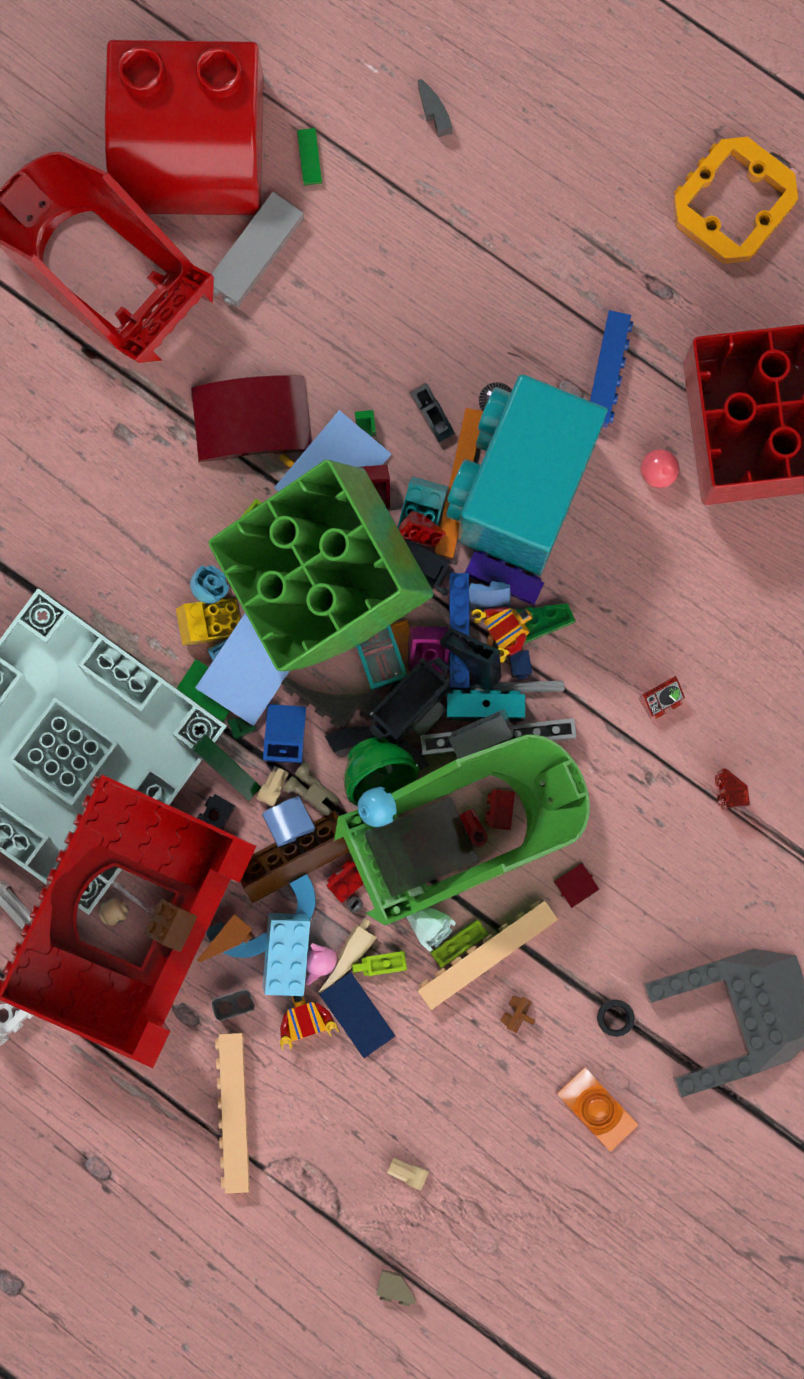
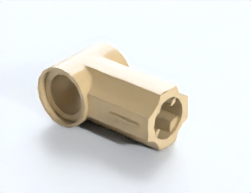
[256,766,289,807]
[387,1157,429,1190]

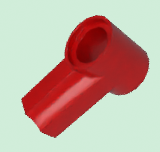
[459,808,488,848]

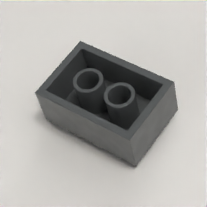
[449,709,514,759]

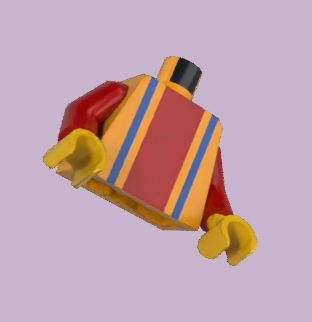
[471,607,533,663]
[280,996,339,1050]

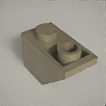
[376,1269,416,1306]

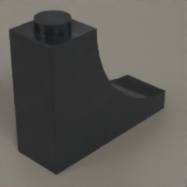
[440,627,501,691]

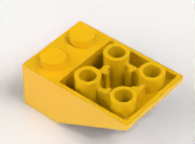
[176,598,240,646]

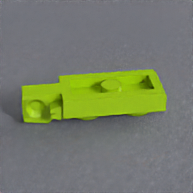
[352,951,407,976]

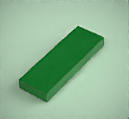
[297,128,322,186]

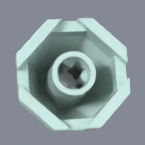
[406,907,456,952]

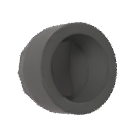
[347,897,363,912]

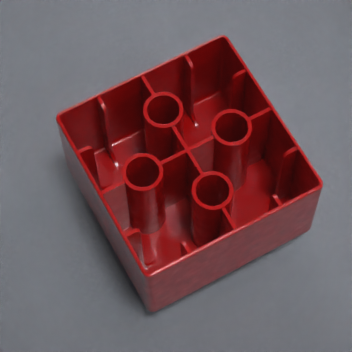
[683,324,804,505]

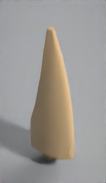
[318,918,377,993]

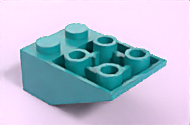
[397,476,449,529]

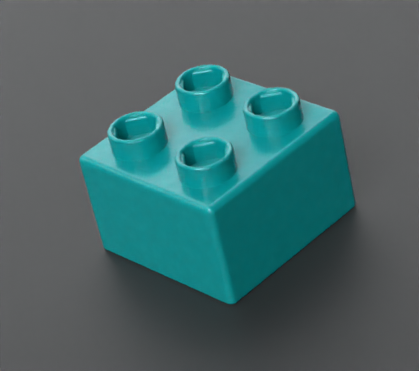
[446,374,608,576]

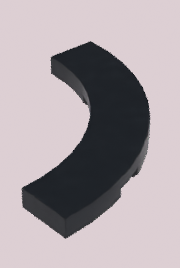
[325,726,429,771]

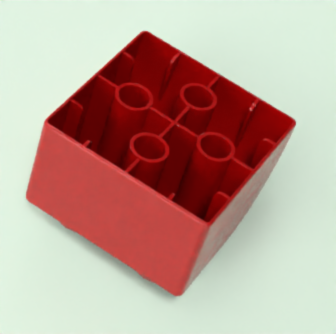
[105,40,264,216]

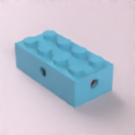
[262,913,310,996]

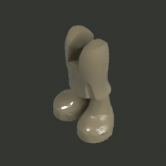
[282,761,341,816]

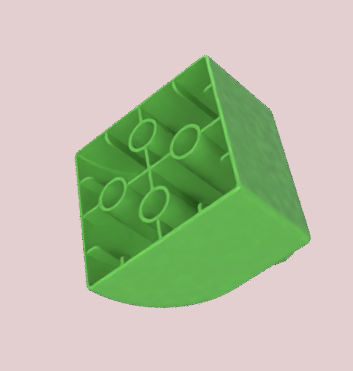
[208,460,434,671]

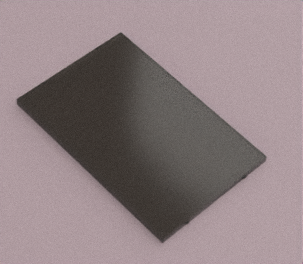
[364,797,479,897]

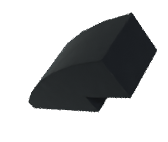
[409,383,455,443]

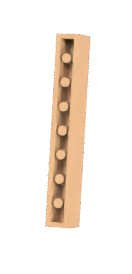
[418,900,558,1010]
[215,1033,250,1194]

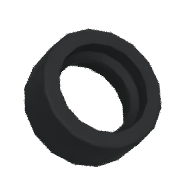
[597,999,635,1037]

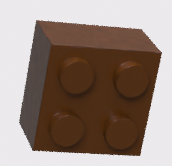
[144,898,198,952]

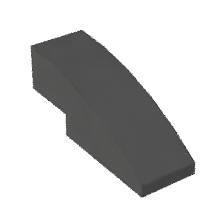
[418,79,453,137]

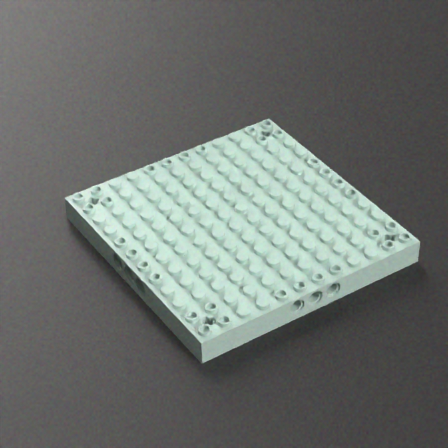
[0,589,226,915]

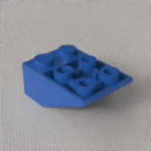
[263,704,306,764]

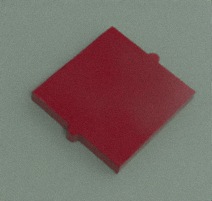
[554,863,600,908]

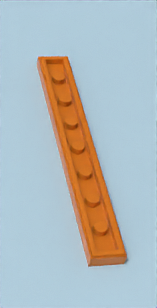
[435,408,483,559]

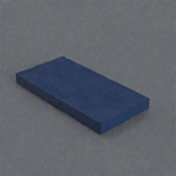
[319,972,396,1058]

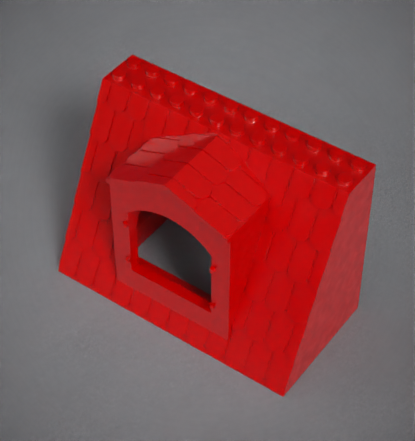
[0,774,256,1068]

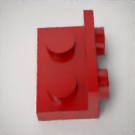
[485,788,515,830]
[326,860,364,903]

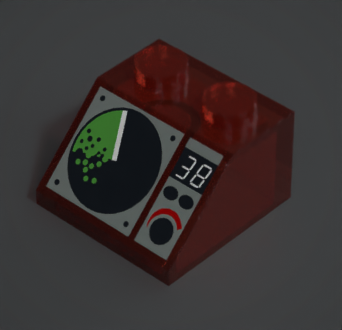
[639,676,685,719]

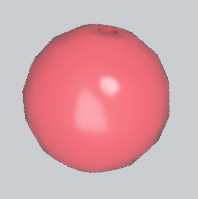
[640,449,680,488]

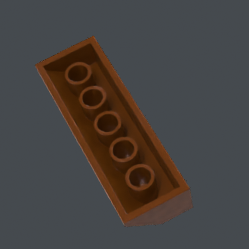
[240,811,350,903]

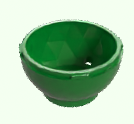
[343,737,419,806]

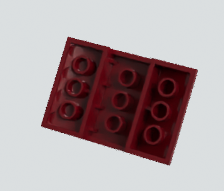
[191,375,311,462]

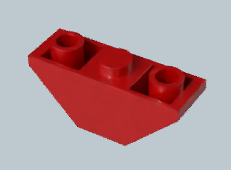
[399,511,446,547]

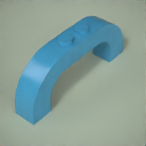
[206,874,316,958]

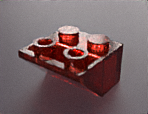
[715,768,750,810]

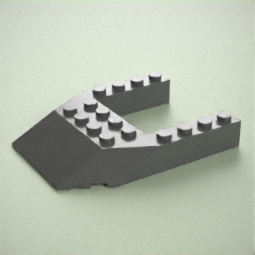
[643,949,804,1098]

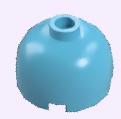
[190,565,229,604]
[358,787,397,827]

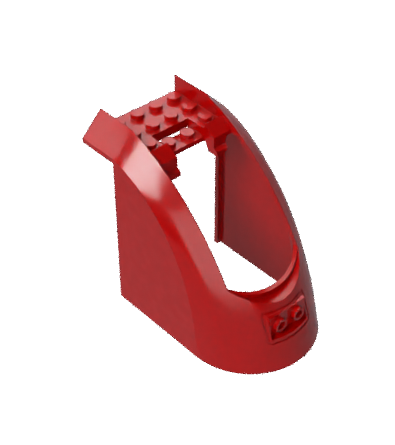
[0,152,214,363]

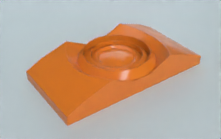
[556,1067,638,1152]

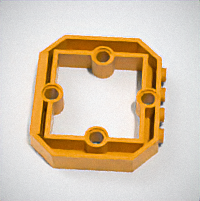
[673,137,798,264]

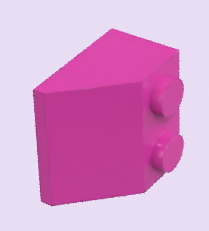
[408,626,450,671]

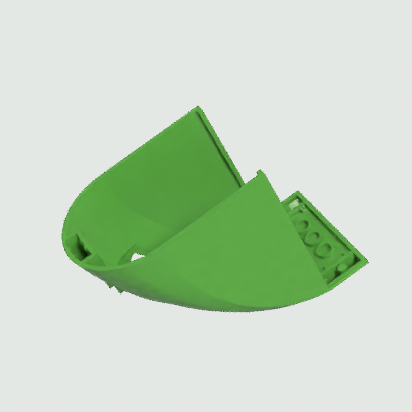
[334,735,590,926]

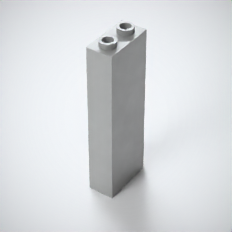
[212,192,304,307]

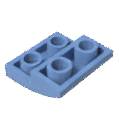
[469,581,511,612]
[262,796,315,847]

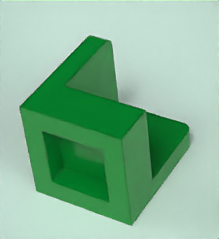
[355,410,376,437]

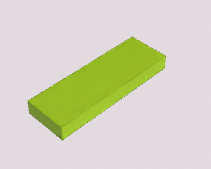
[430,919,489,969]

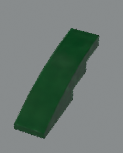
[192,734,261,801]

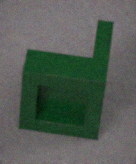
[228,718,257,740]

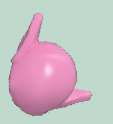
[305,943,337,986]

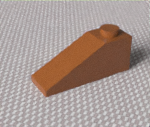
[197,914,254,963]

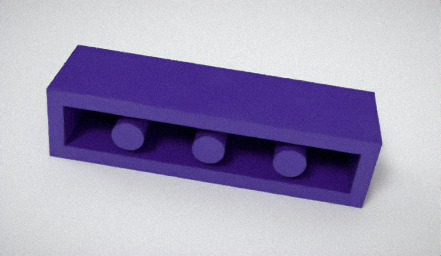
[465,551,544,606]

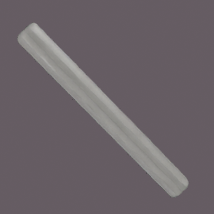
[470,681,565,693]

